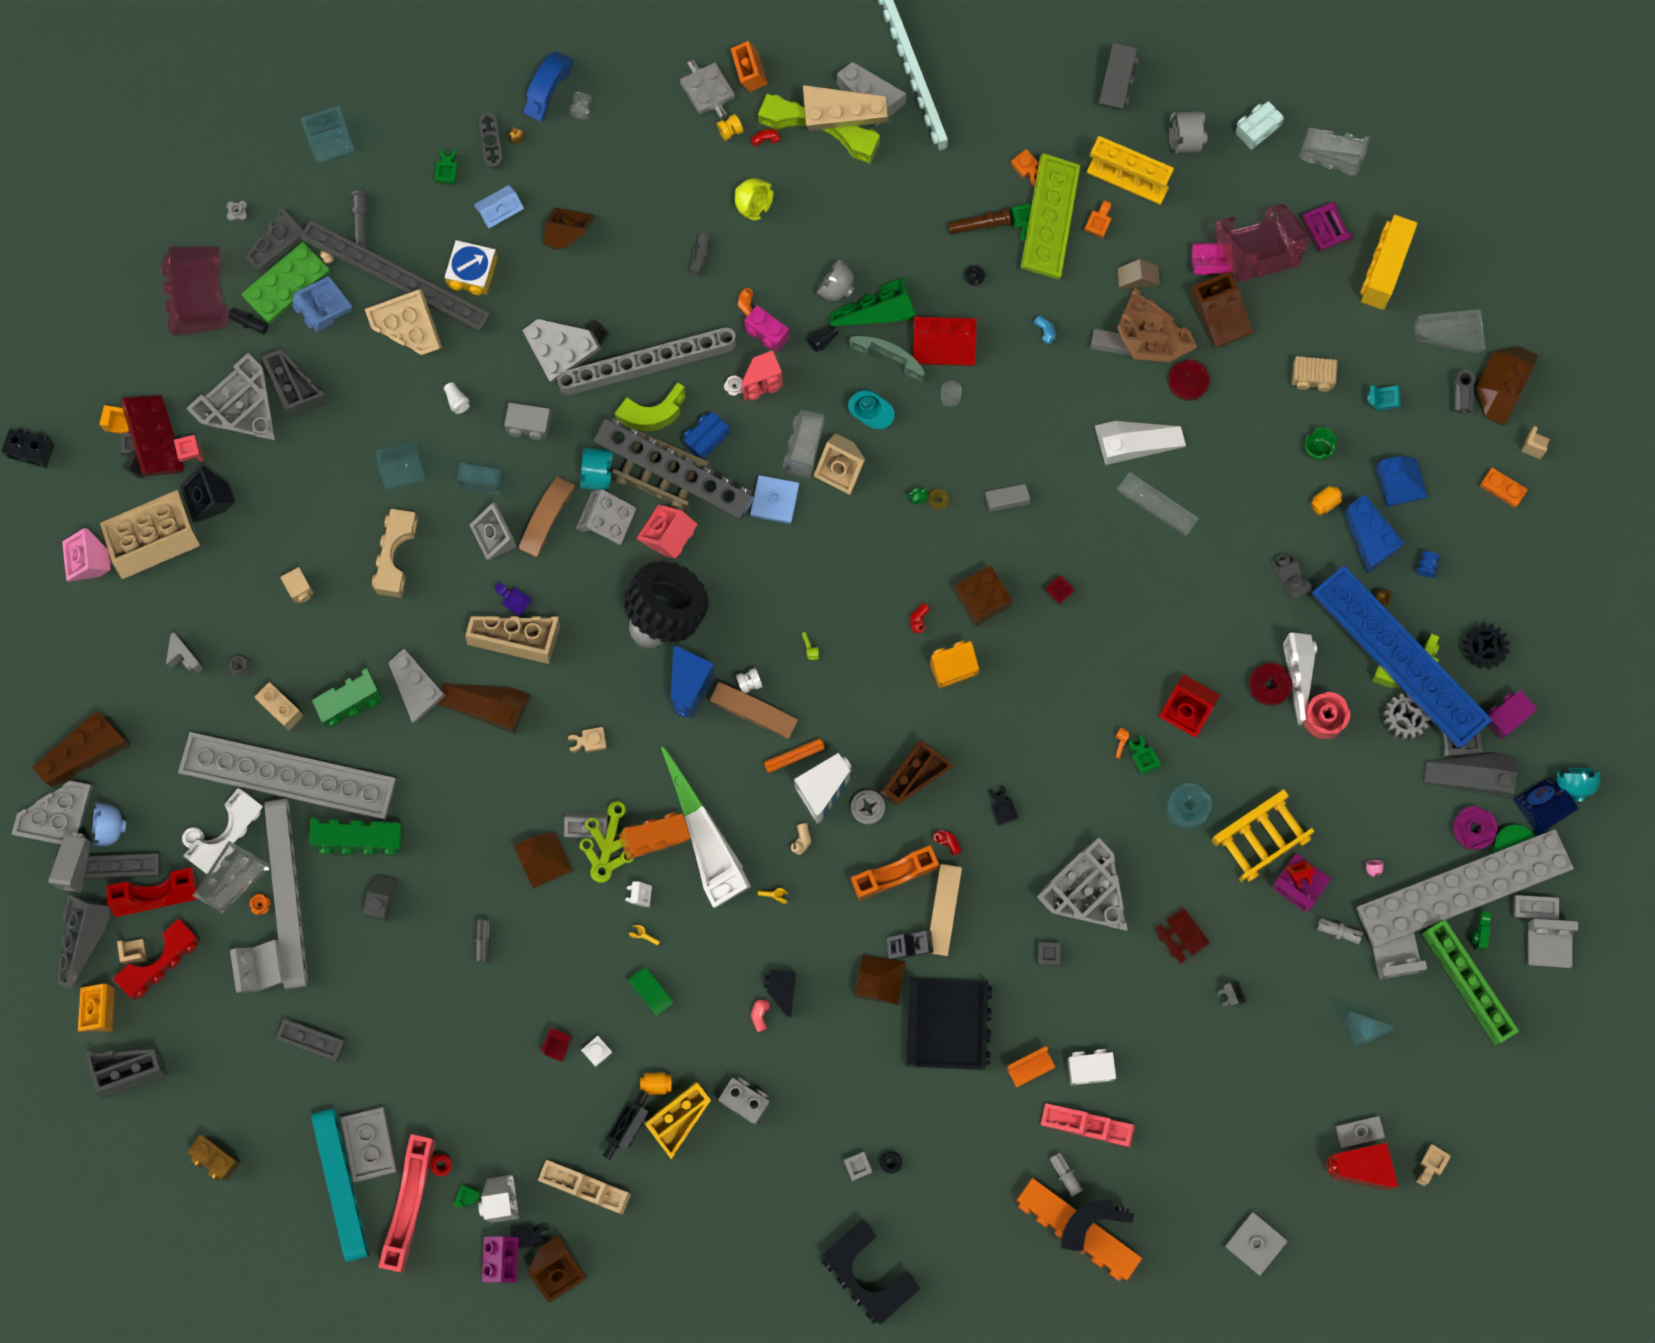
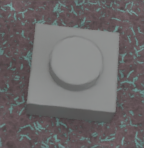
[844,1152,872,1181]

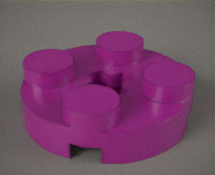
[1453,806,1498,850]

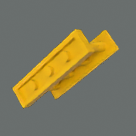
[1086,136,1174,205]
[1211,789,1314,882]

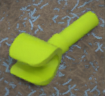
[802,632,819,660]

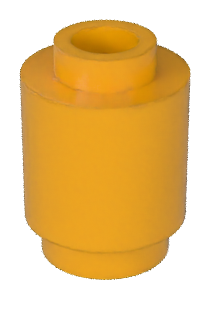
[1310,486,1342,516]
[640,1072,672,1095]

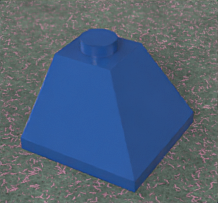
[1376,456,1428,507]

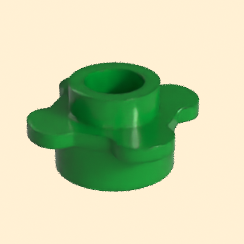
[908,487,929,505]

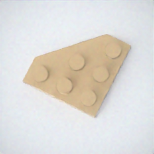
[365,289,442,355]

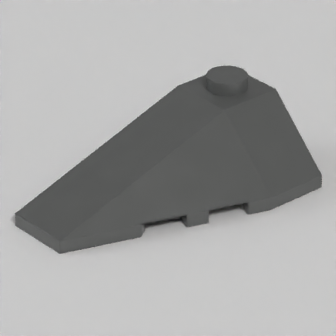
[57,894,111,989]

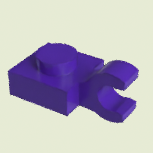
[494,582,532,618]

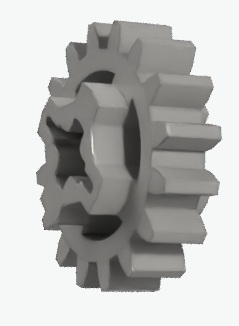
[1383,693,1431,740]

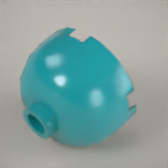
[1556,767,1601,801]

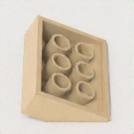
[100,490,200,579]

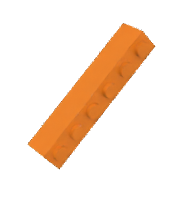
[1016,1178,1142,1282]

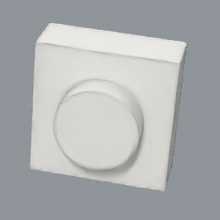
[581,1036,612,1067]

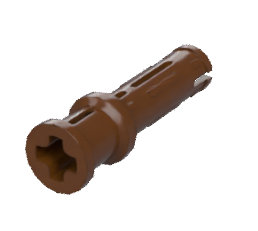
[948,207,1011,235]

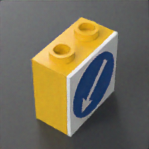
[445,240,498,295]

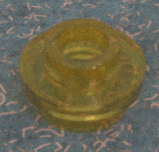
[928,489,949,510]

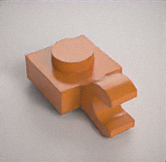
[1084,200,1112,238]

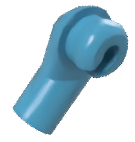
[1034,315,1056,344]

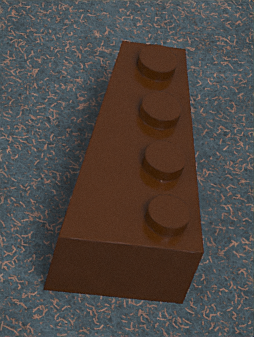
[32,710,131,788]

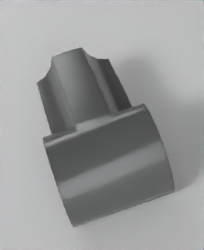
[1453,369,1476,414]

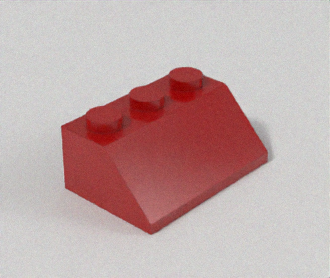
[913,317,977,366]

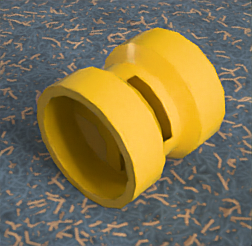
[716,114,743,141]

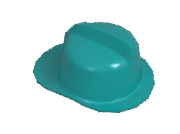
[848,389,895,429]

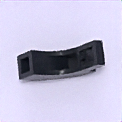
[1059,1200,1134,1252]

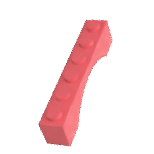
[378,1134,436,1273]

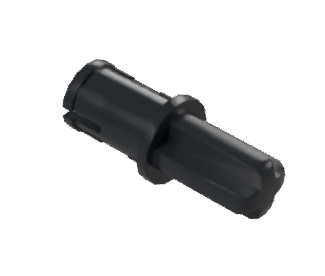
[228,308,269,335]

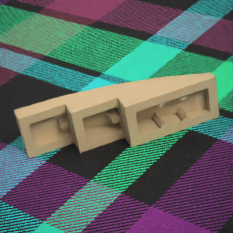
[930,863,962,956]
[538,1160,631,1215]

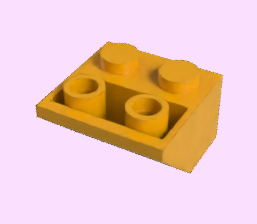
[930,641,979,689]

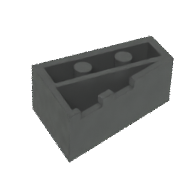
[1099,43,1140,111]
[261,349,326,419]

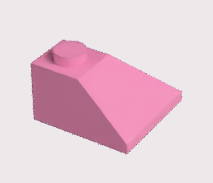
[62,528,111,582]

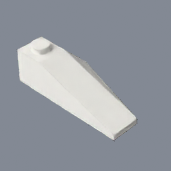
[1095,421,1186,465]

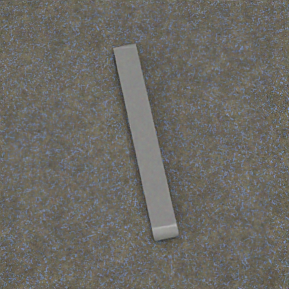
[557,328,736,395]
[265,798,308,990]

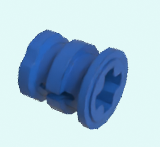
[1416,551,1440,578]

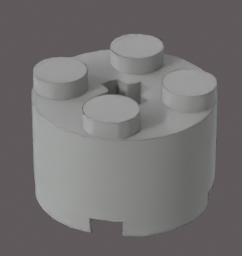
[1169,111,1207,154]

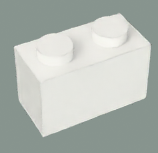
[1067,1049,1116,1085]

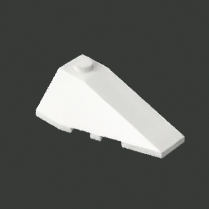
[1283,632,1317,725]

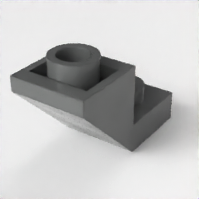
[1270,553,1313,599]

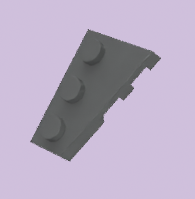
[245,206,303,273]

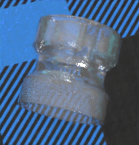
[569,92,592,120]
[941,380,962,407]

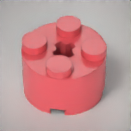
[1304,692,1350,739]

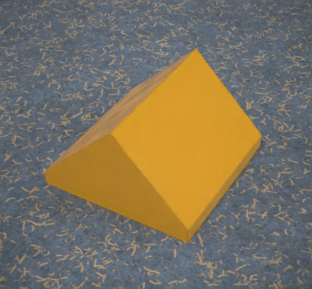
[78,984,115,1032]

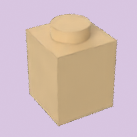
[280,567,314,604]

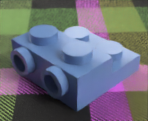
[292,276,352,332]

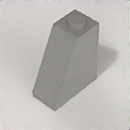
[48,833,91,893]

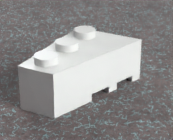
[479,1174,519,1223]

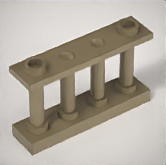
[612,430,710,511]

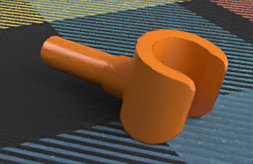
[1115,728,1129,759]

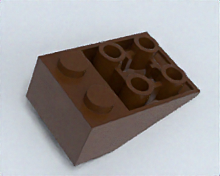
[1190,271,1253,349]

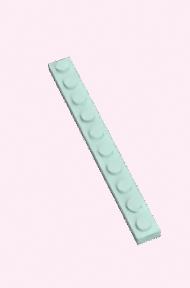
[878,0,948,150]

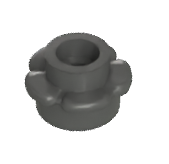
[229,656,250,676]

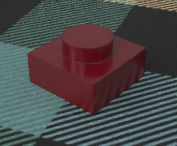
[1045,575,1075,606]

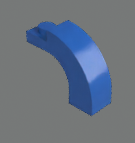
[523,51,574,121]

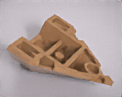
[1117,287,1197,362]

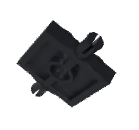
[602,1090,649,1160]

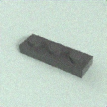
[275,1019,345,1062]

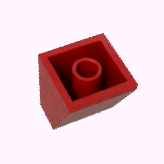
[1326,1143,1398,1191]

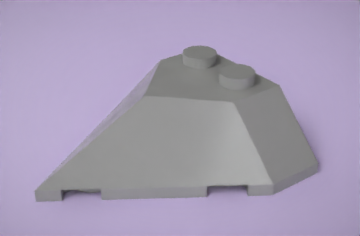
[186,353,275,441]
[1037,838,1128,931]

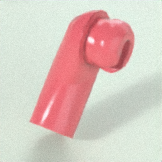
[750,999,770,1033]

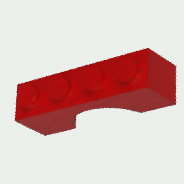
[106,867,200,918]
[113,919,201,1000]

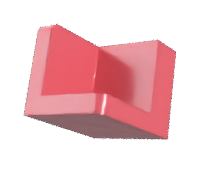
[174,435,204,462]

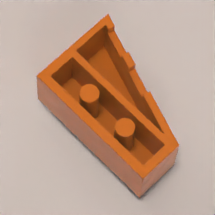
[619,812,691,860]

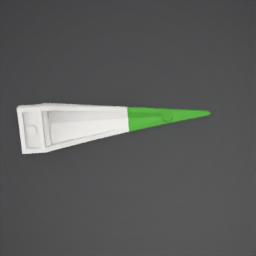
[661,746,751,908]

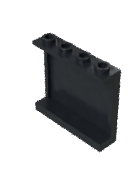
[906,977,992,1070]

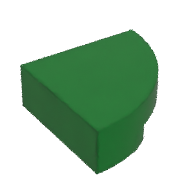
[453,1185,482,1207]

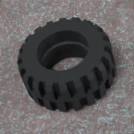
[623,561,709,643]

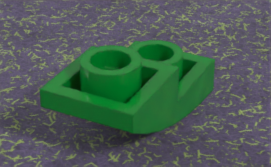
[627,967,673,1016]

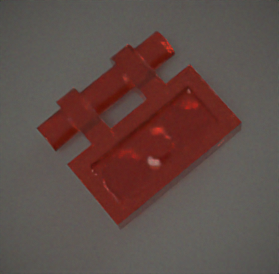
[1155,908,1210,964]

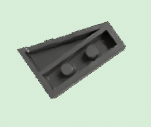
[86,1050,167,1099]

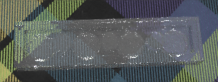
[1117,472,1199,537]

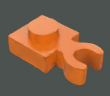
[1010,149,1039,186]

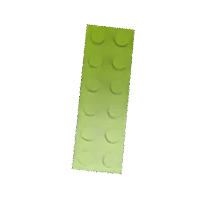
[1021,153,1080,280]

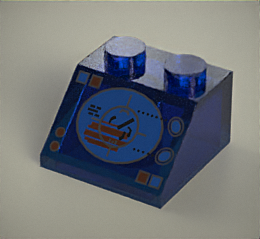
[1513,777,1579,836]

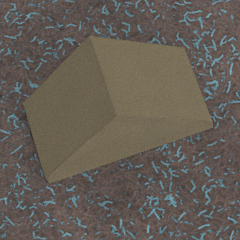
[1117,259,1160,289]

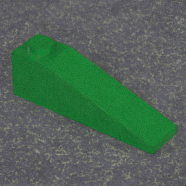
[829,277,916,326]

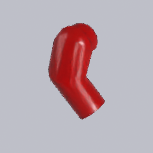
[750,129,781,147]
[910,603,930,633]
[933,830,962,856]

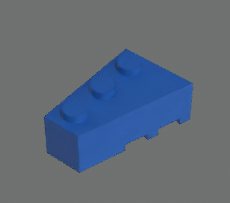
[1344,495,1405,574]

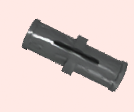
[689,233,712,276]

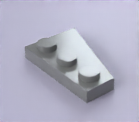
[388,649,446,724]

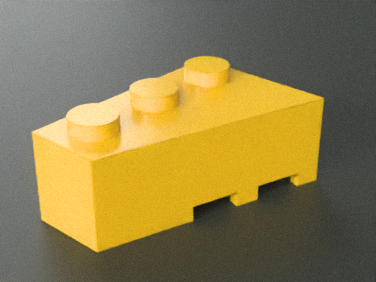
[644,1082,711,1159]

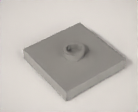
[1224,1212,1288,1276]

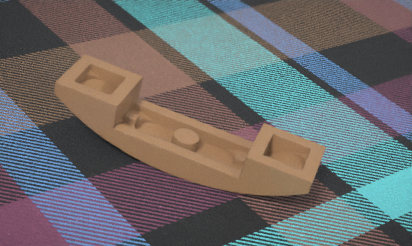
[519,477,576,558]

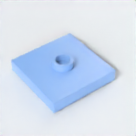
[750,475,799,524]

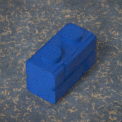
[683,412,730,459]

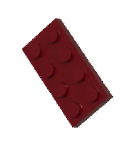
[121,395,184,476]

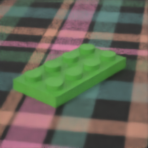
[241,242,330,325]

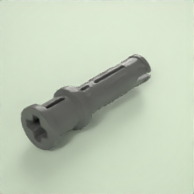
[351,190,369,249]

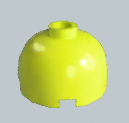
[735,178,774,221]

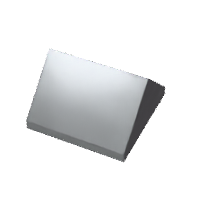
[469,503,517,560]

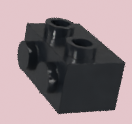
[1,428,54,468]

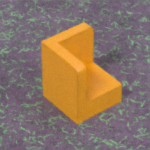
[99,405,129,434]

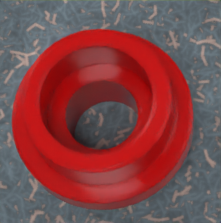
[430,1154,452,1176]

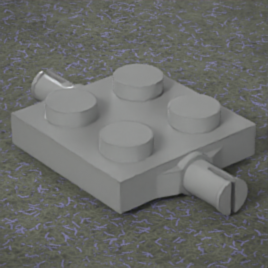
[680,59,735,119]

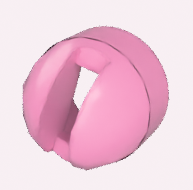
[1366,860,1384,877]

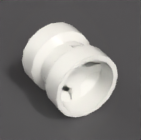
[735,668,763,694]

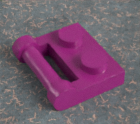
[1302,202,1353,252]

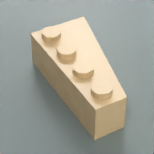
[803,85,889,131]
[465,616,560,664]

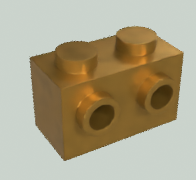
[187,1135,240,1181]

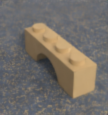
[372,509,418,598]

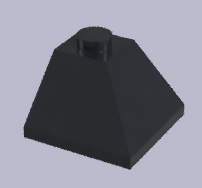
[180,466,235,523]

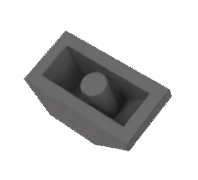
[363,875,397,922]

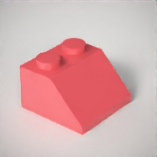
[636,504,698,559]

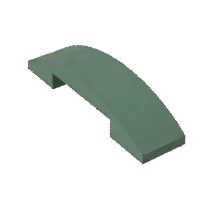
[849,336,925,383]

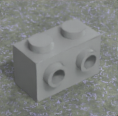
[504,403,552,440]
[718,1077,770,1126]

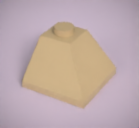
[814,433,865,495]

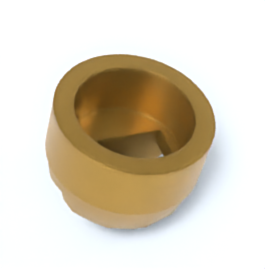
[508,127,526,144]
[1374,589,1391,606]

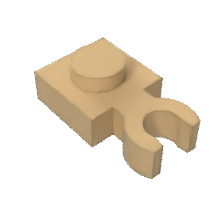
[568,727,607,753]

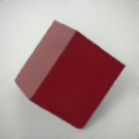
[540,1028,573,1062]

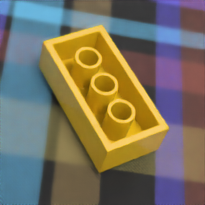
[1360,215,1418,310]

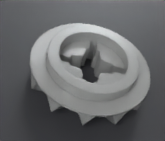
[851,790,885,825]

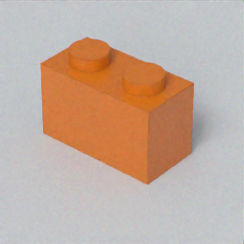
[731,40,768,92]

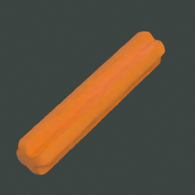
[764,739,825,773]

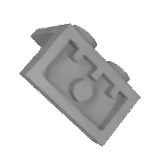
[576,489,636,545]
[1527,919,1578,968]
[1372,933,1427,980]
[230,940,284,993]

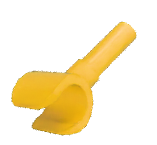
[757,888,789,904]
[629,925,660,946]

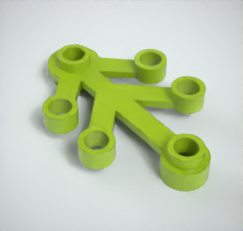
[579,801,634,883]

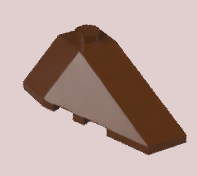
[437,684,531,734]

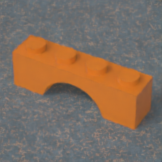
[851,845,939,901]

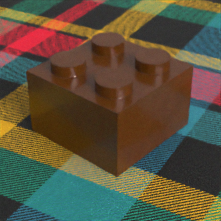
[954,565,1013,627]

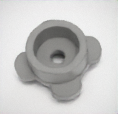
[227,201,247,221]

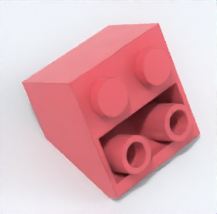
[741,350,783,401]

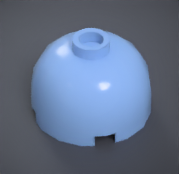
[92,803,126,846]

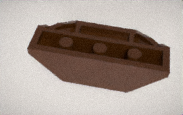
[1476,346,1538,426]

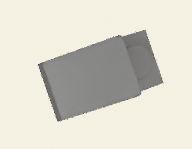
[166,632,204,674]

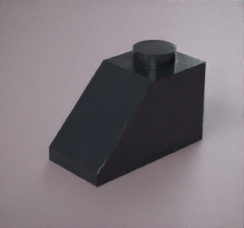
[764,969,796,1018]

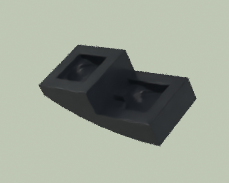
[886,931,934,959]

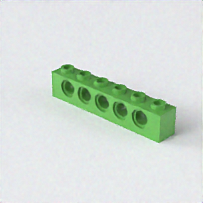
[1422,919,1519,1046]

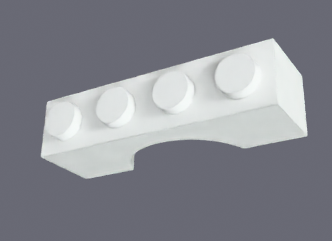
[184,788,263,875]

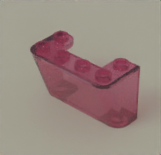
[1214,204,1311,282]
[161,247,228,336]

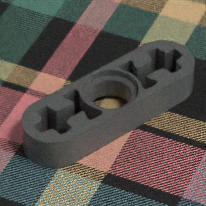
[479,112,503,170]

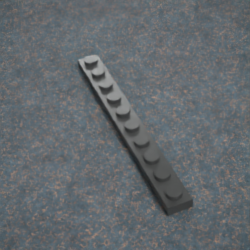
[300,220,490,333]

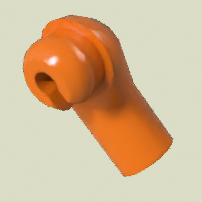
[738,288,753,317]

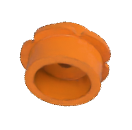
[249,894,271,915]

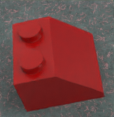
[1159,674,1220,738]

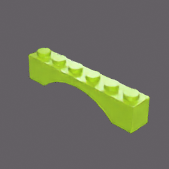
[758,94,880,164]

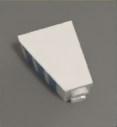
[794,753,851,824]

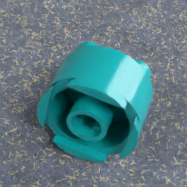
[580,447,613,491]

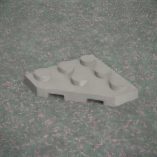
[522,319,602,383]
[12,781,93,845]

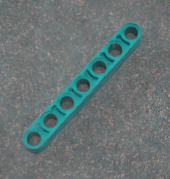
[311,1108,369,1263]

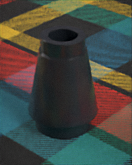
[808,325,839,352]

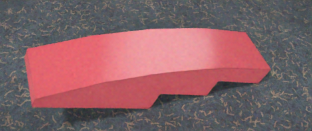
[1040,1103,1135,1148]

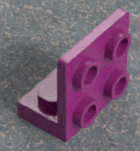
[1271,854,1331,913]

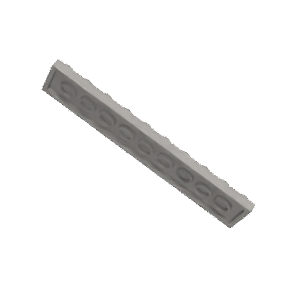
[178,732,397,821]
[1356,829,1574,948]

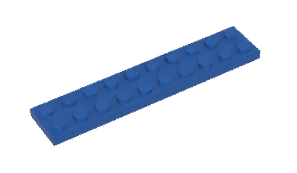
[1312,566,1492,750]

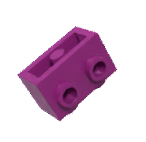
[1487,690,1538,740]
[482,1236,519,1283]

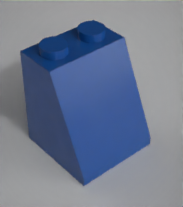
[671,645,715,718]

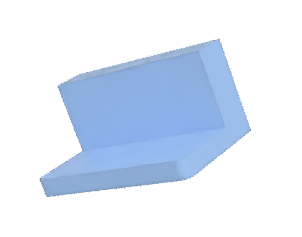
[474,185,524,228]

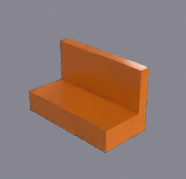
[1006,1046,1055,1088]

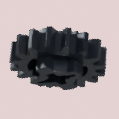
[1462,623,1510,670]

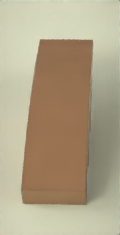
[709,682,798,739]

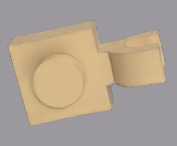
[1416,1144,1451,1186]

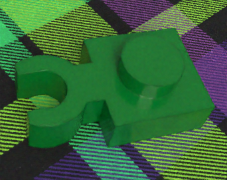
[435,148,458,185]
[1009,204,1031,242]
[1128,736,1161,776]
[1472,911,1491,952]

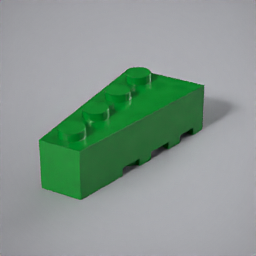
[309,818,404,856]

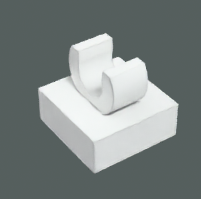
[626,882,652,907]

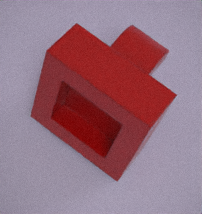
[1286,860,1315,888]

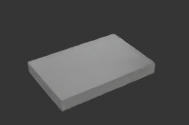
[340,1107,398,1183]

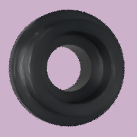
[965,265,985,286]
[880,1151,902,1174]

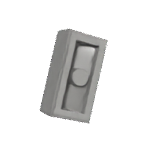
[1090,329,1131,356]
[985,484,1031,512]
[564,812,608,839]

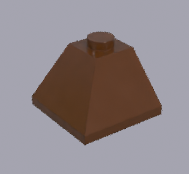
[544,207,594,249]
[514,832,573,889]
[855,955,906,1005]
[527,1235,586,1303]

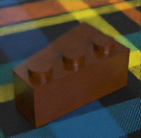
[879,740,954,806]

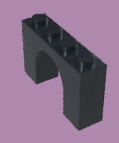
[821,1220,921,1325]

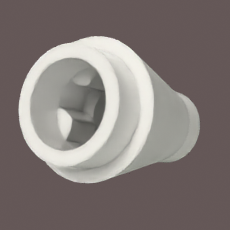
[444,382,470,414]

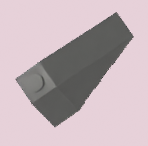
[1423,753,1517,799]

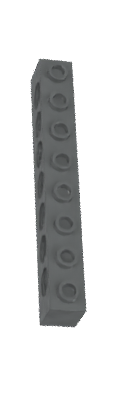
[593,418,754,520]

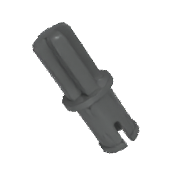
[474,919,491,962]

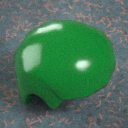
[1305,427,1337,461]

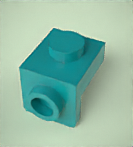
[1367,385,1401,411]

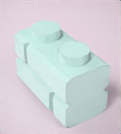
[1236,101,1284,149]

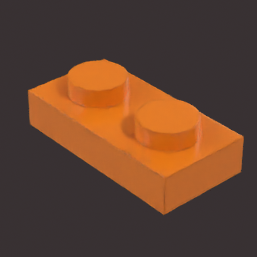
[1480,468,1528,508]

